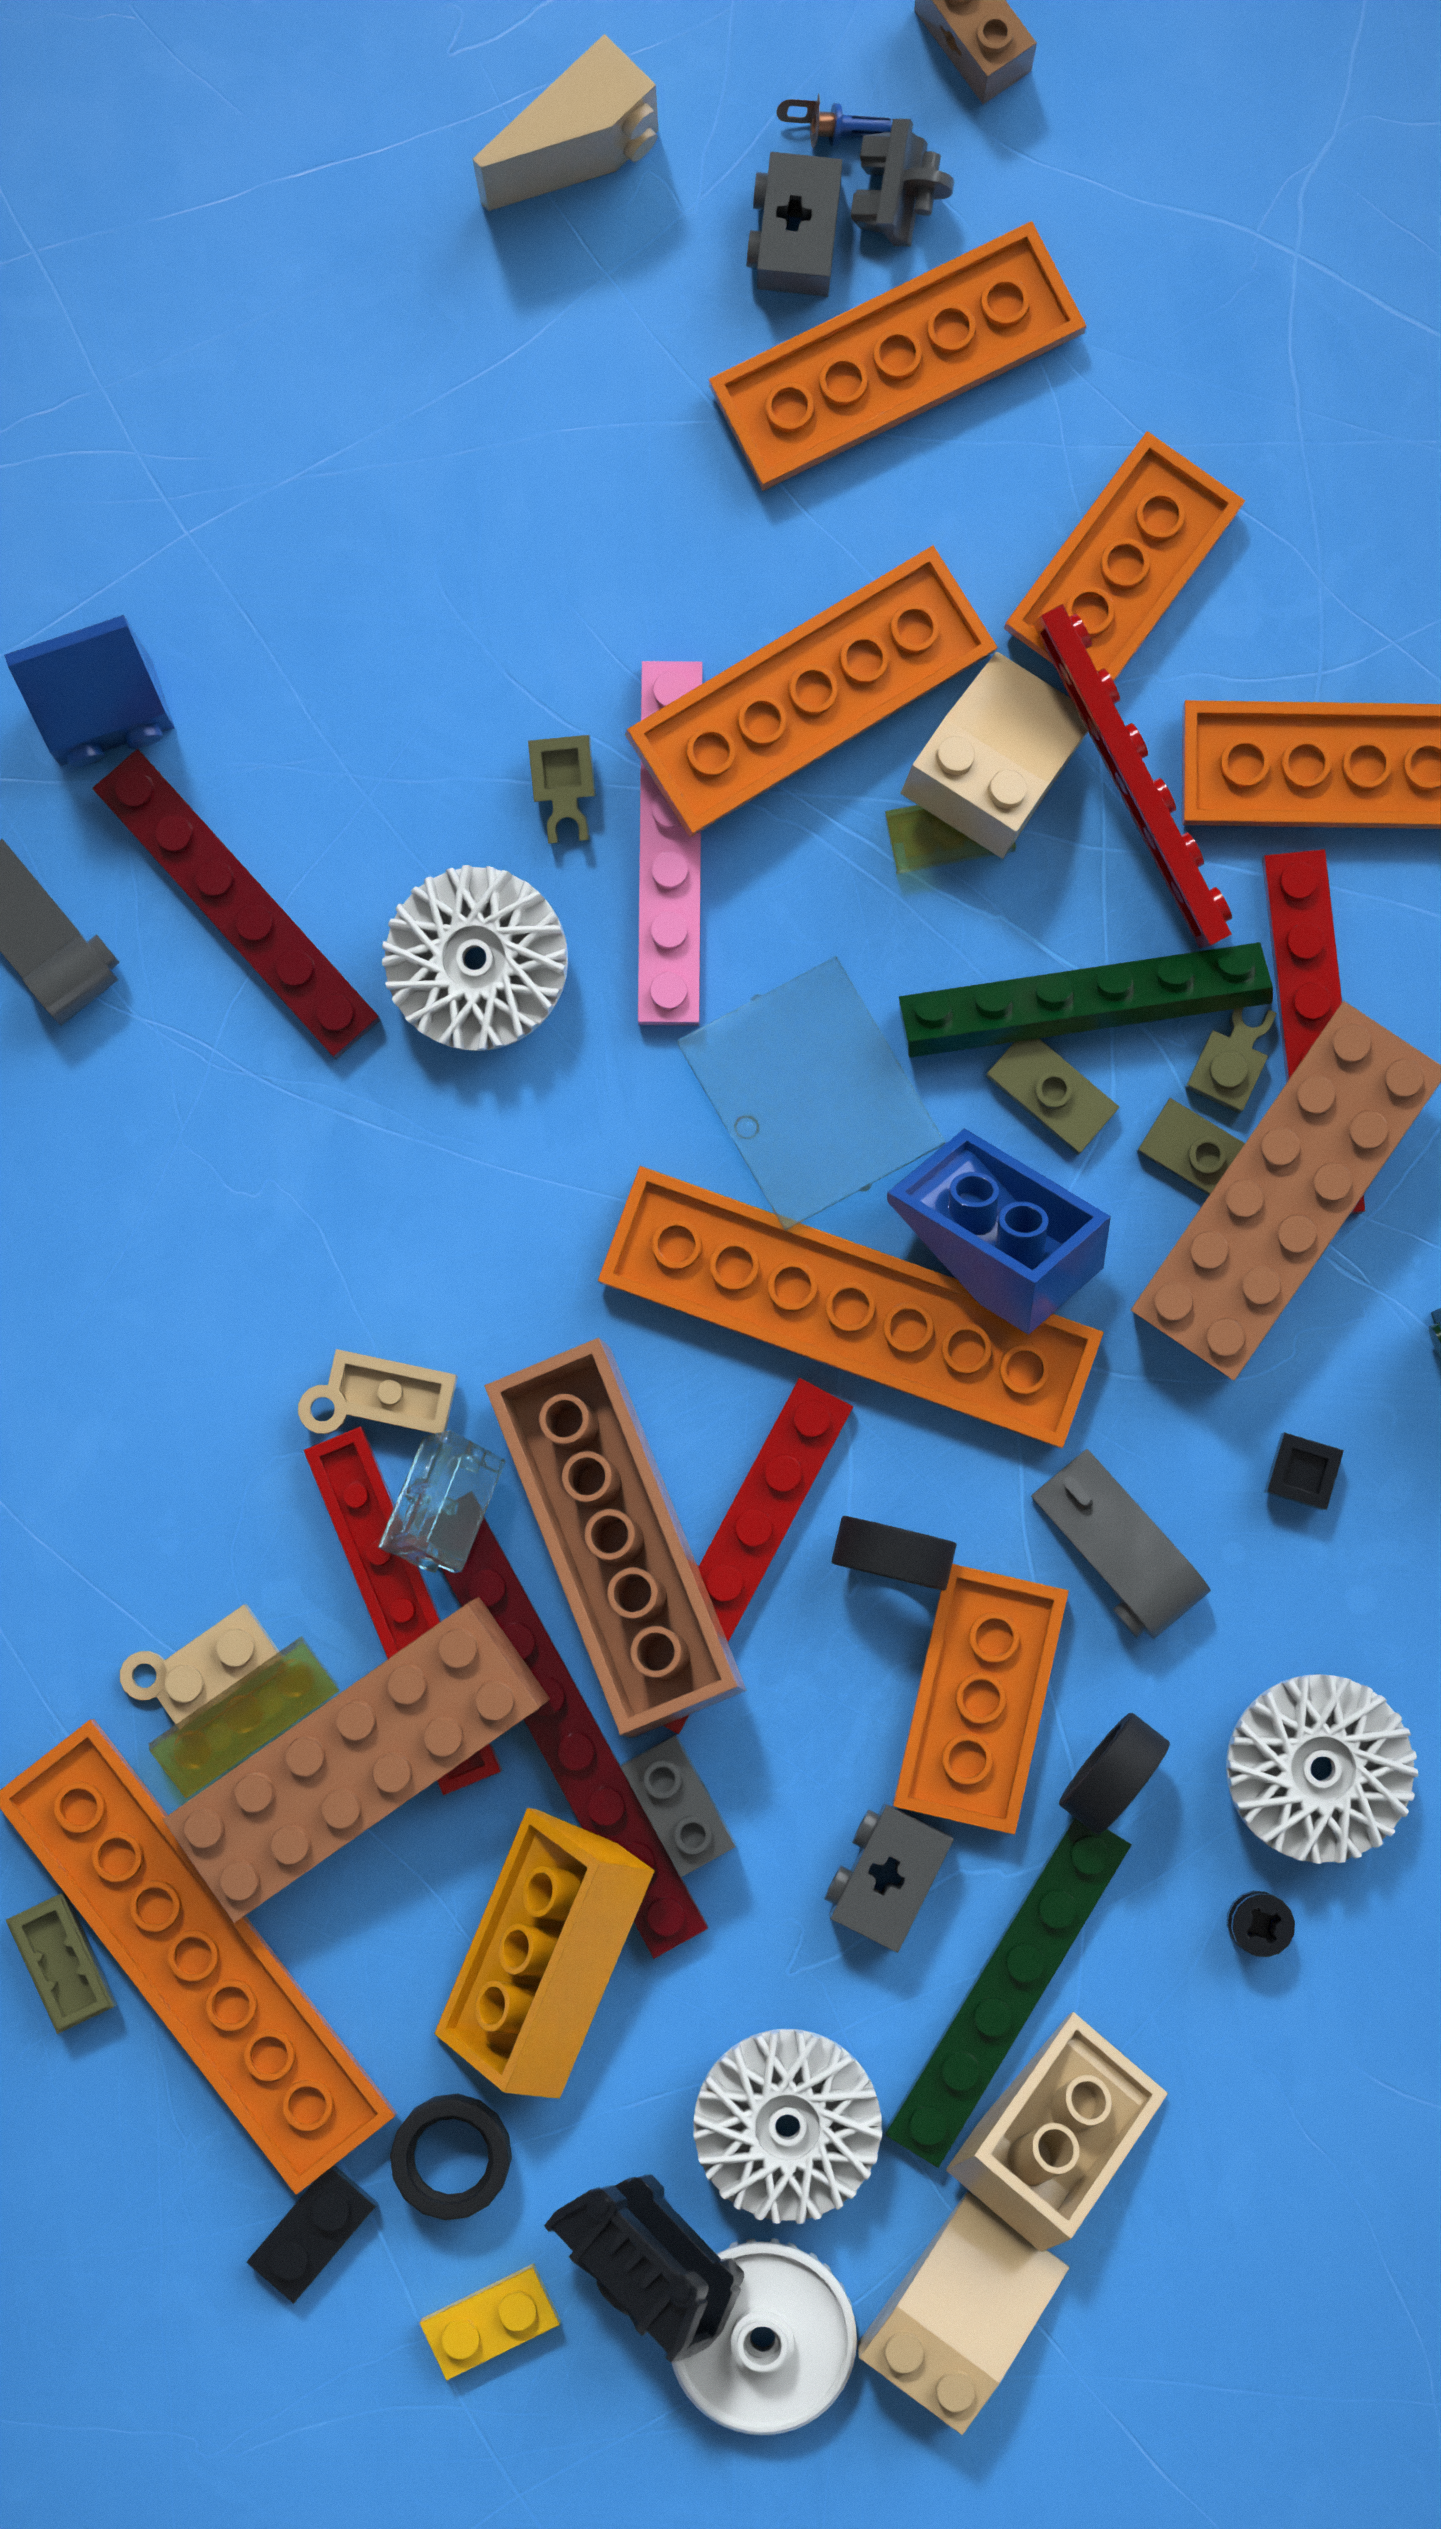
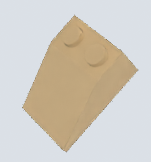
[472,34,658,211]
[900,651,1088,859]
[946,2012,1168,2252]
[857,2191,1069,2435]

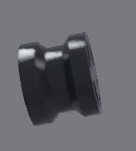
[1227,1890,1295,1957]

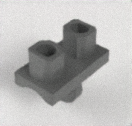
[850,119,954,247]

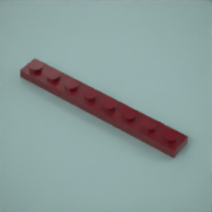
[416,1492,709,1959]

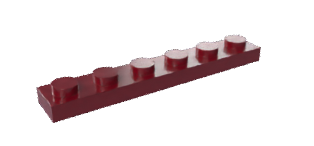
[92,748,381,1060]

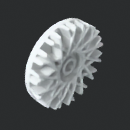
[382,865,568,1051]
[1226,1674,1418,1864]
[694,2029,882,2224]
[671,2238,857,2435]

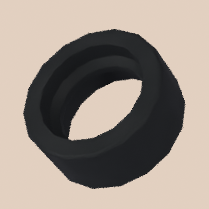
[831,1516,957,1591]
[1059,1713,1170,1834]
[390,2094,512,2220]

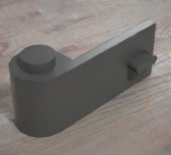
[0,839,120,1026]
[1031,1449,1211,1639]

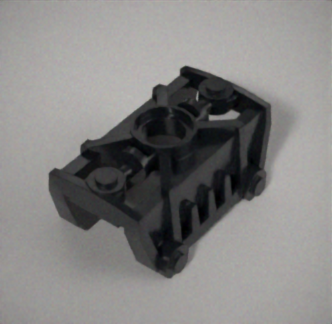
[544,2174,744,2362]

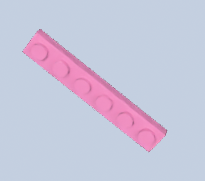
[638,661,703,1026]

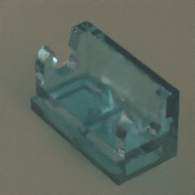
[378,1430,506,1573]

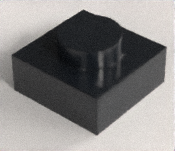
[1264,1432,1344,1510]

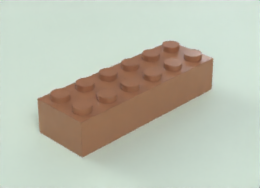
[1131,1001,1441,1382]
[484,1337,747,1738]
[162,1597,550,1923]

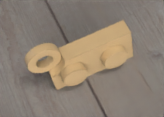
[298,1349,458,1436]
[120,1604,282,1727]

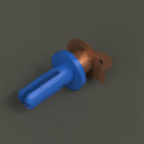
[777,93,892,148]

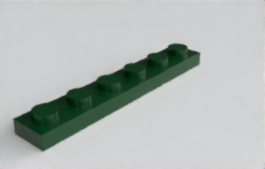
[899,942,1273,1058]
[884,1816,1132,2168]

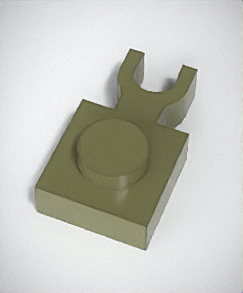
[528,735,596,844]
[1185,1008,1277,1114]

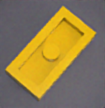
[420,2263,561,2381]

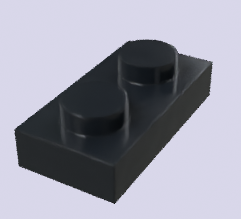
[246,2165,378,2304]

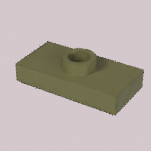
[986,1038,1120,1155]
[1137,1098,1245,1195]
[6,1892,117,2034]

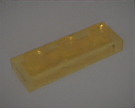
[149,1636,339,1798]

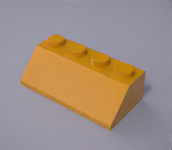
[434,1808,655,2099]

